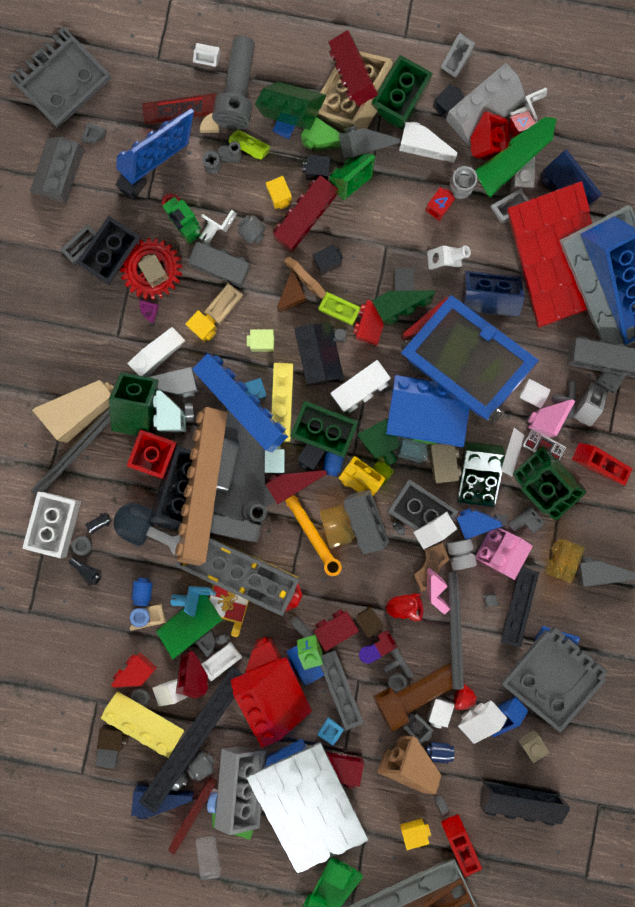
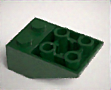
[372,290,435,326]
[457,441,506,507]

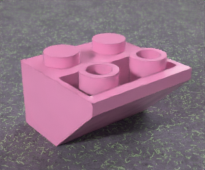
[475,527,533,580]

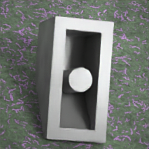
[574,381,608,427]

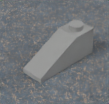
[148,367,199,398]

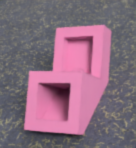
[427,567,450,614]

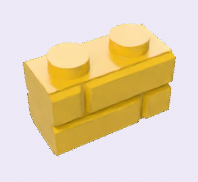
[339,456,386,496]

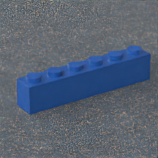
[192,353,289,453]

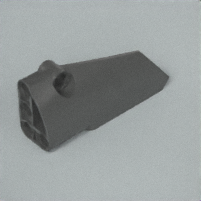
[210,409,267,543]

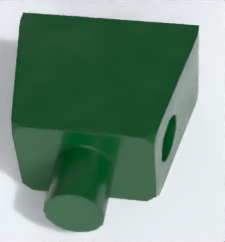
[357,418,400,466]

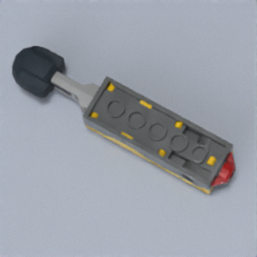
[113,503,303,616]

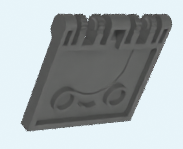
[8,27,112,129]

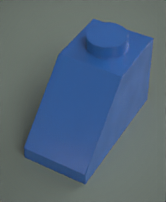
[457,508,503,540]
[492,696,528,738]

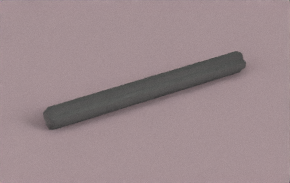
[31,408,110,496]
[448,572,464,690]

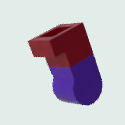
[359,630,398,664]

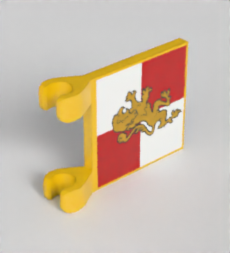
[209,585,249,637]

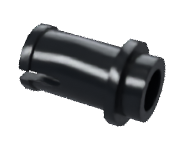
[86,512,112,534]

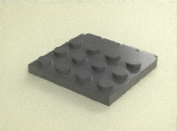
[500,627,608,733]

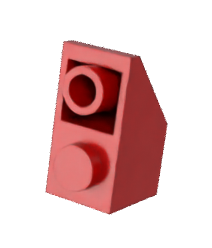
[353,300,384,346]
[111,652,157,688]

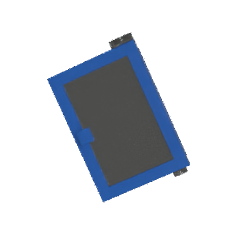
[401,295,539,425]

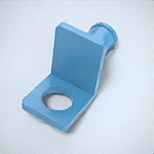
[171,586,216,617]

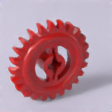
[120,238,183,300]

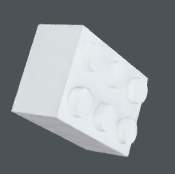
[22,492,81,558]

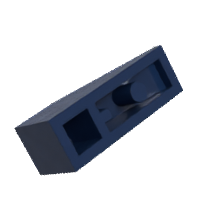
[131,786,195,819]

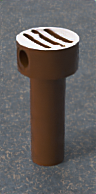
[373,662,465,732]

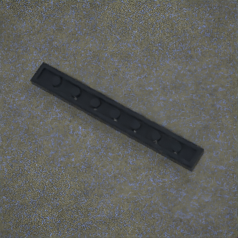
[138,666,243,814]

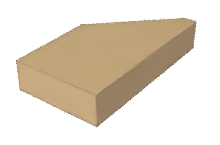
[130,603,166,631]

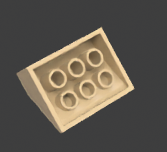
[317,51,394,132]

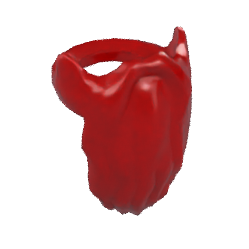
[385,593,423,621]

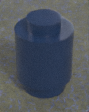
[425,742,455,764]

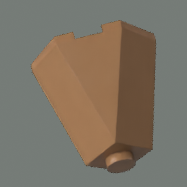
[377,736,441,794]

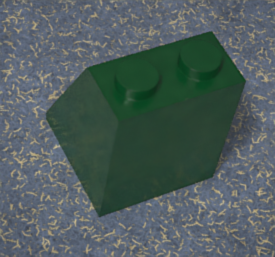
[109,372,159,436]

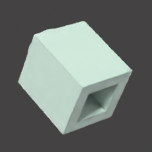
[265,446,285,473]

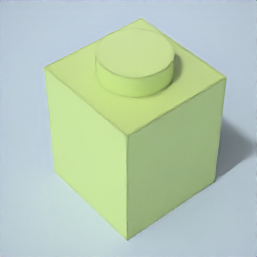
[247,330,274,352]

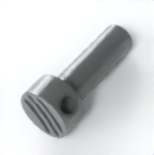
[212,36,255,130]

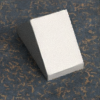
[413,512,457,549]
[152,679,187,706]

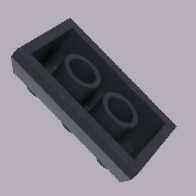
[77,215,141,285]
[294,323,344,387]

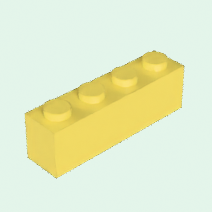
[272,363,294,442]
[101,691,184,758]

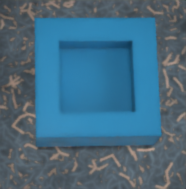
[244,378,267,399]
[317,717,344,746]

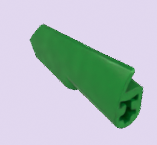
[475,117,557,197]
[302,857,363,907]

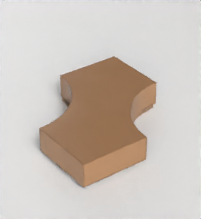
[284,256,327,298]
[414,542,449,592]

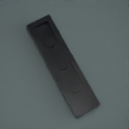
[500,567,539,647]

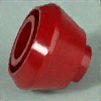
[453,684,477,710]

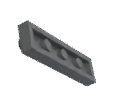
[320,649,364,730]

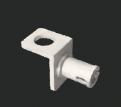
[509,88,547,123]
[199,210,237,244]
[427,245,471,270]

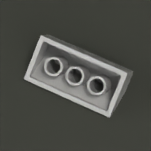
[446,63,526,147]
[215,746,266,835]

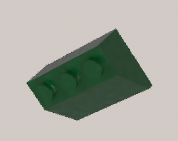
[371,55,433,131]
[255,82,326,130]
[290,401,358,458]

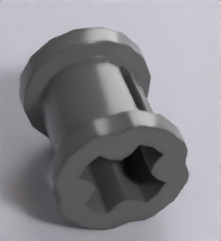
[203,151,221,174]

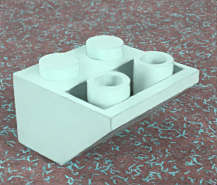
[153,391,186,433]

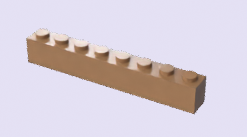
[175,407,228,566]

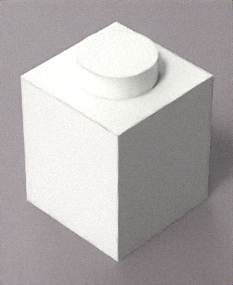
[427,697,454,728]

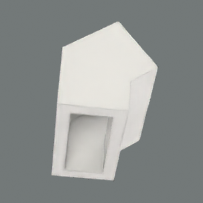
[193,43,221,66]
[520,379,550,408]

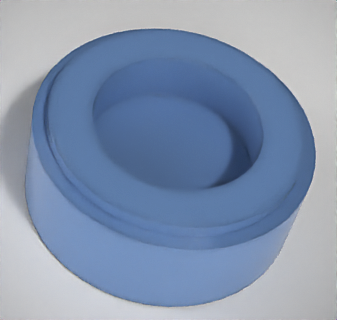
[130,607,150,628]
[207,792,218,813]

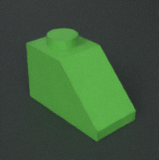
[301,117,341,152]

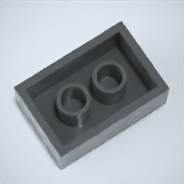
[386,479,458,544]

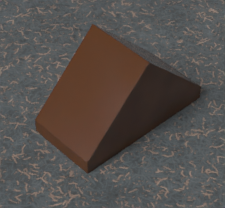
[277,272,306,312]

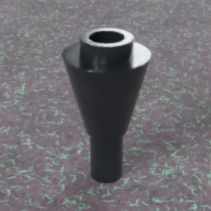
[69,557,102,586]

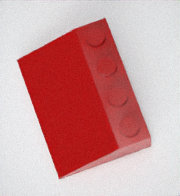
[231,657,312,748]

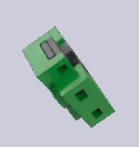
[163,197,201,245]

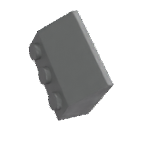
[30,137,84,203]

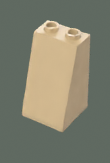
[32,380,114,443]

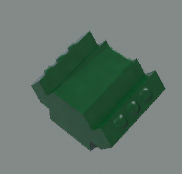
[512,446,587,521]

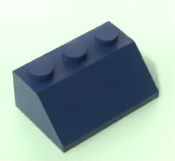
[539,149,602,208]
[462,271,525,317]

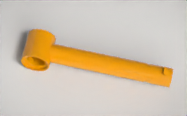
[285,495,342,576]

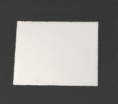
[501,428,525,477]

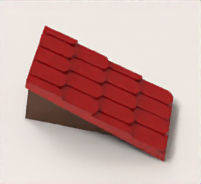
[507,181,592,328]

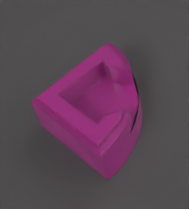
[139,299,159,324]

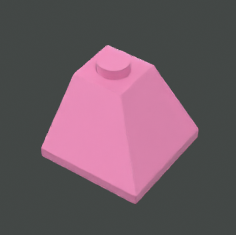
[527,399,575,438]

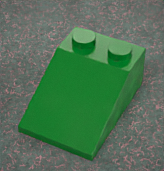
[329,154,375,201]

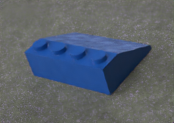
[116,108,194,184]
[386,375,471,447]

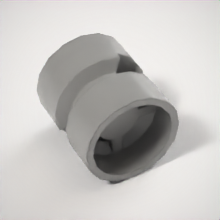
[449,166,477,199]
[447,538,477,570]

